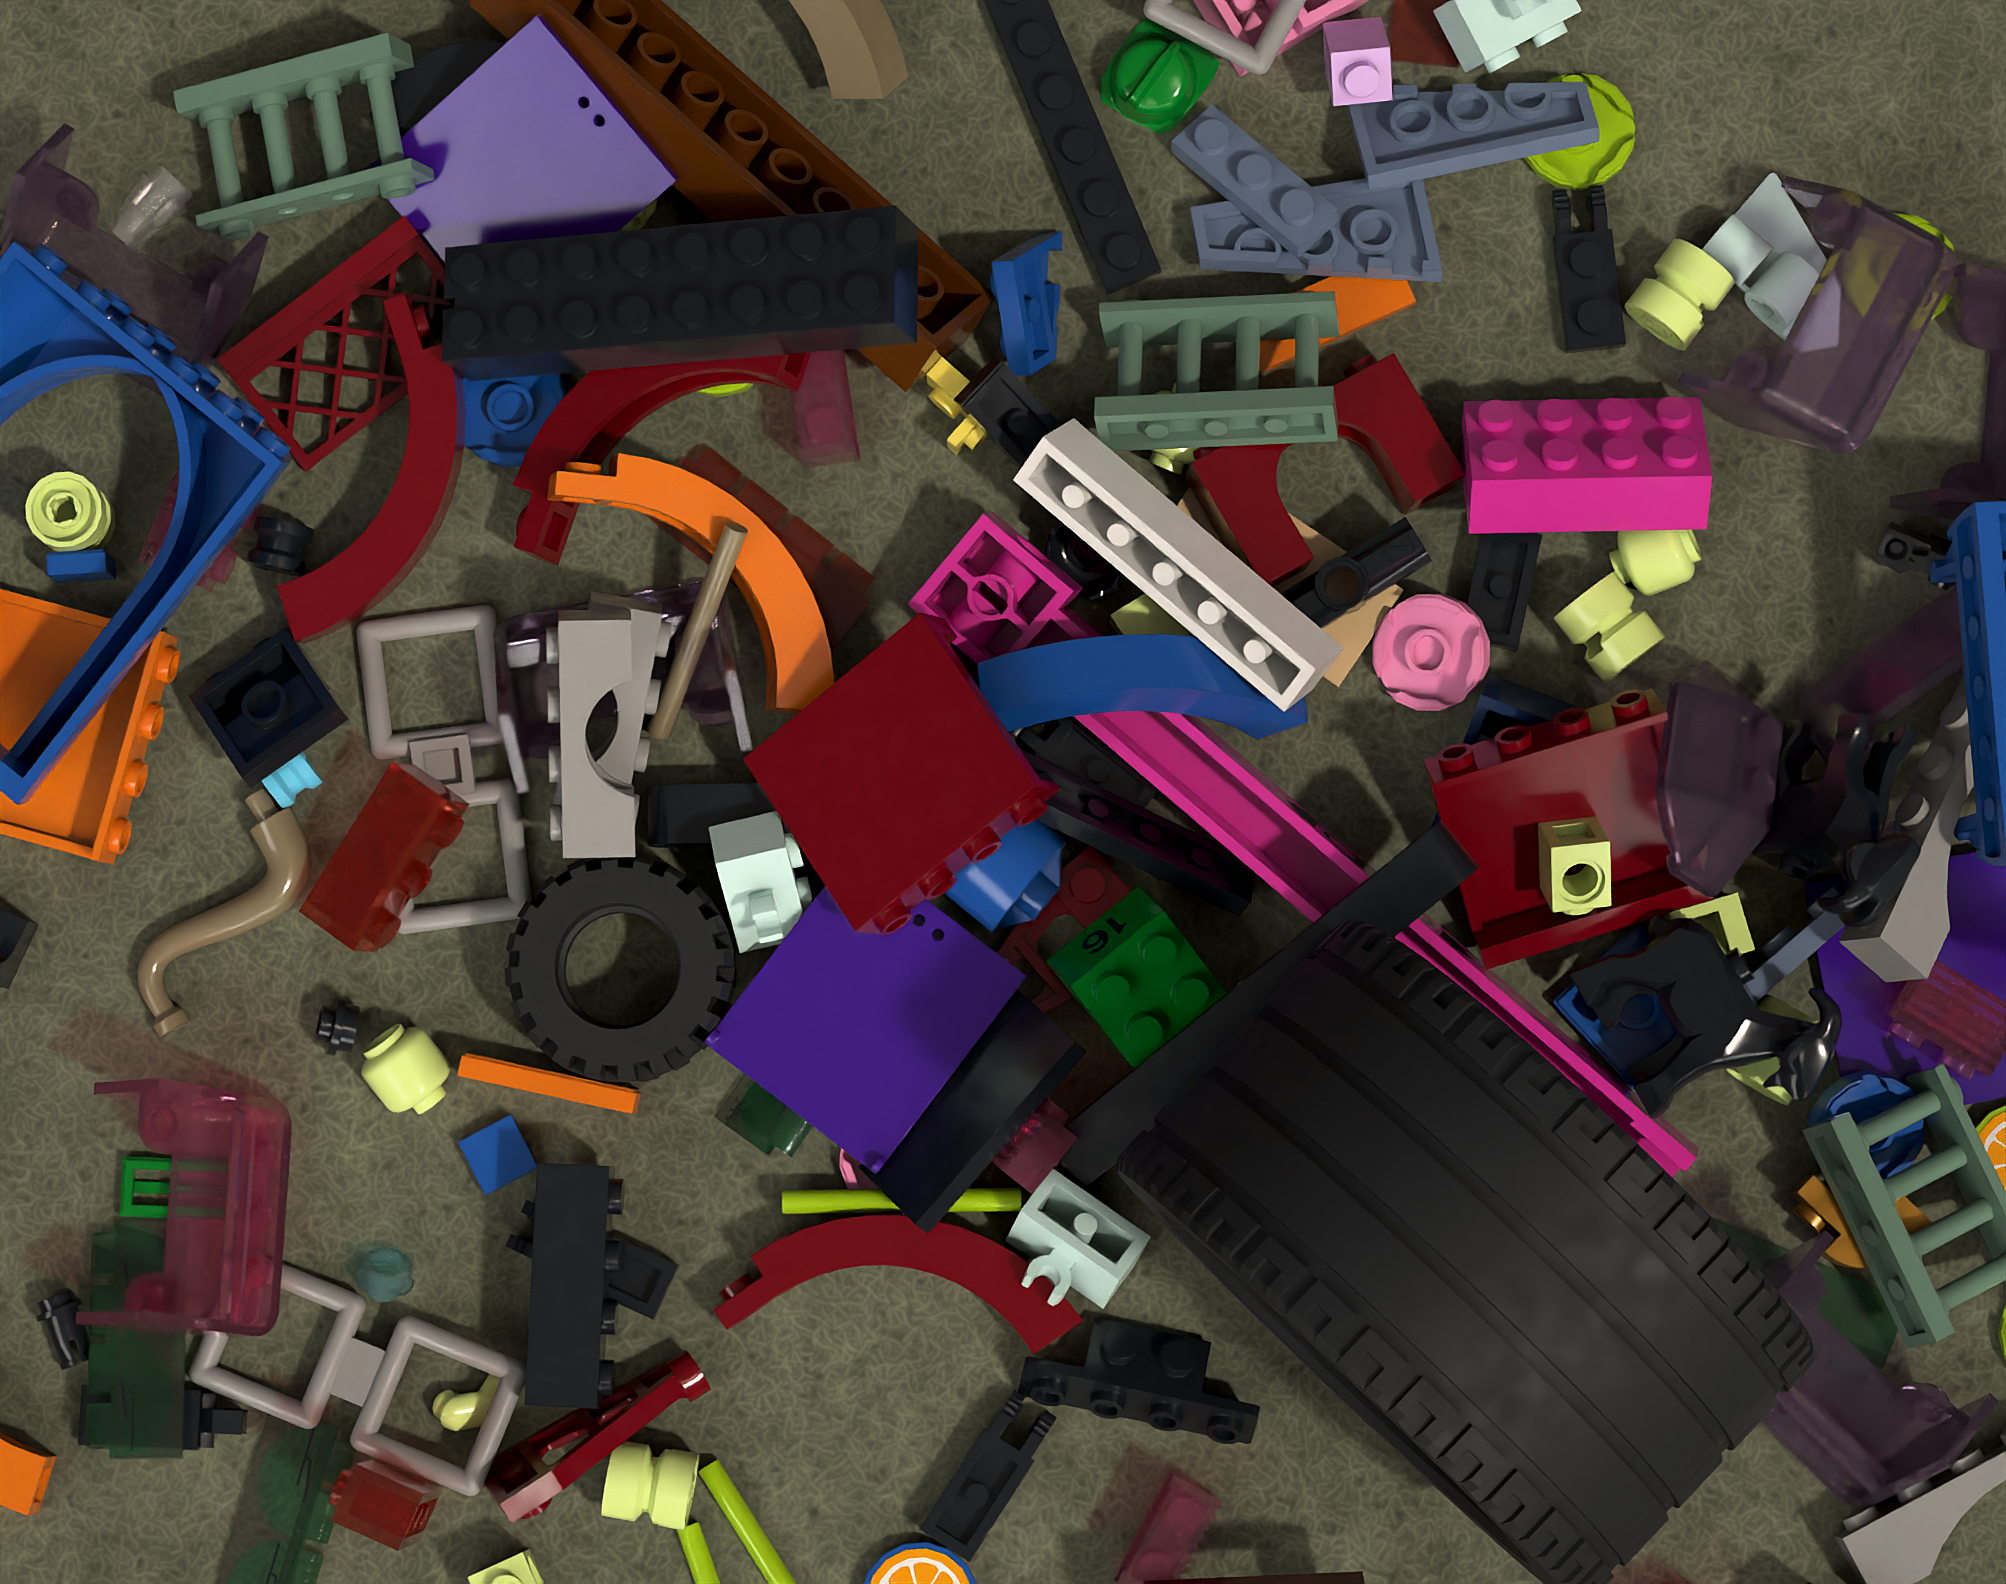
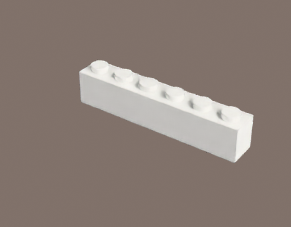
[1013,418,1344,712]

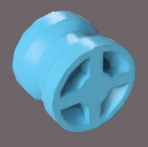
[262,752,324,809]

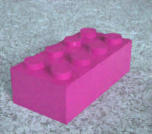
[1460,396,1712,534]

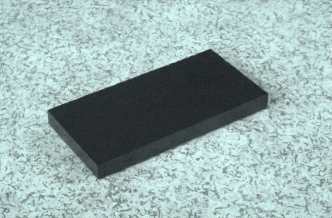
[858,989,1087,1234]

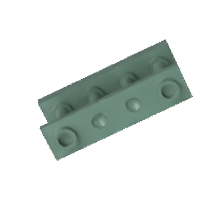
[173,33,435,241]
[1094,291,1340,451]
[1802,1063,2006,1348]

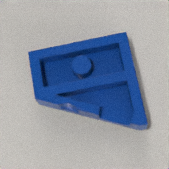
[990,231,1063,376]

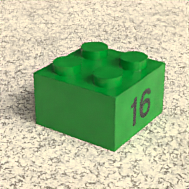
[1046,886,1226,1069]

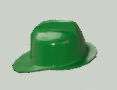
[1100,18,1220,134]

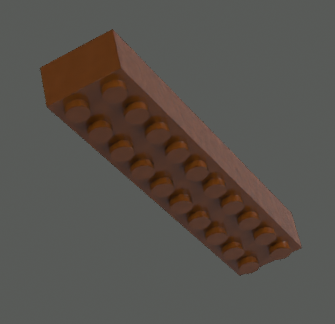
[469,0,995,392]

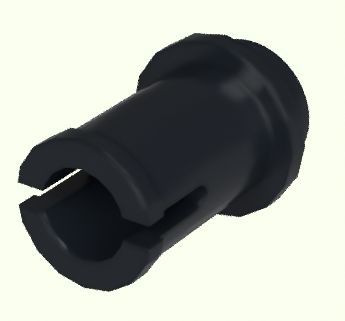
[35,1290,98,1370]

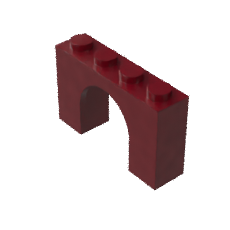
[1184,353,1465,587]

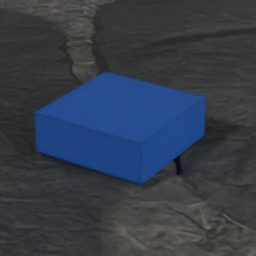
[46,549,116,583]
[458,1114,537,1195]

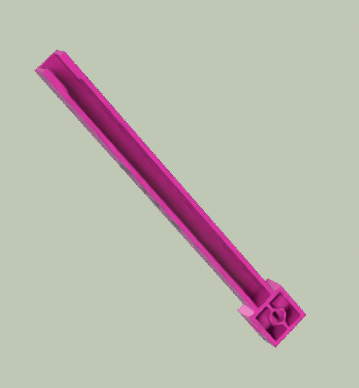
[908,512,1698,1177]

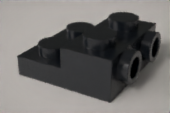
[188,627,348,788]

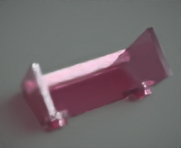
[76,1078,292,1337]

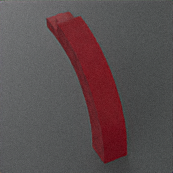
[277,293,465,644]
[513,352,812,566]
[714,1215,1083,1354]

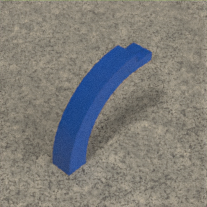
[972,634,1308,740]

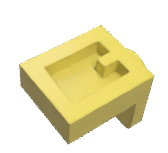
[926,357,988,456]

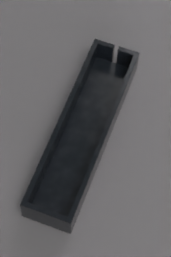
[442,206,918,381]

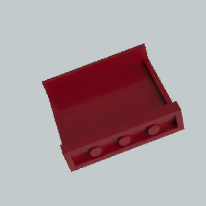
[743,612,1060,936]
[1423,689,1714,970]

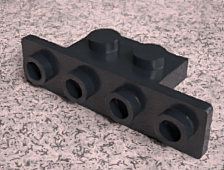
[1018,1317,1260,1444]

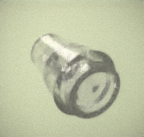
[107,164,193,251]

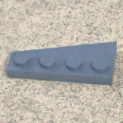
[1346,82,1599,190]
[1190,178,1443,282]

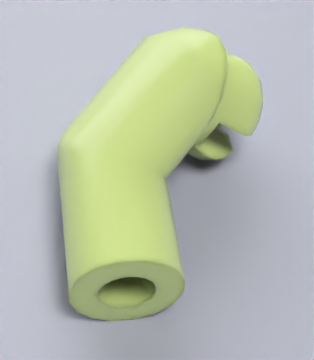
[432,1374,501,1431]

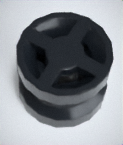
[246,516,314,577]

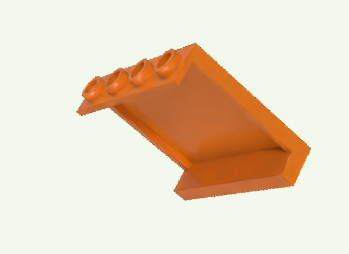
[0,589,181,865]

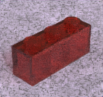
[299,762,470,952]
[328,1458,444,1551]

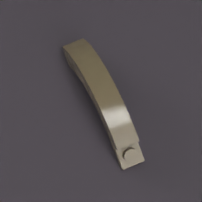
[788,0,908,99]

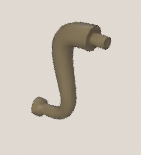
[137,788,311,1039]

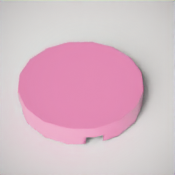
[1372,594,1490,711]

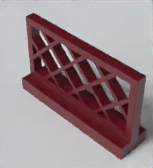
[217,216,454,472]

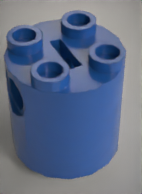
[944,820,1067,933]

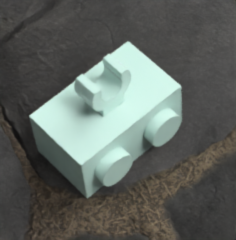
[1433,0,1582,73]
[709,811,814,953]
[1005,1168,1151,1309]

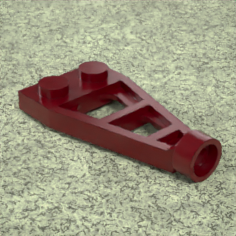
[997,845,1131,1013]
[483,1349,711,1524]

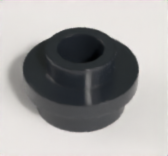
[315,996,360,1056]

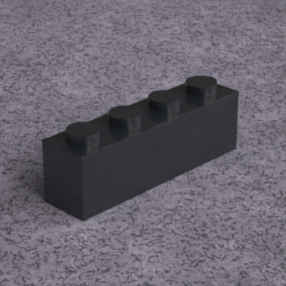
[524,1163,625,1409]

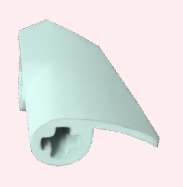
[1702,173,1841,353]

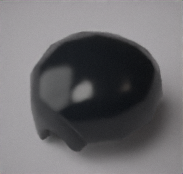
[1045,520,1127,601]

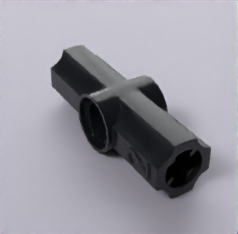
[1281,517,1432,629]

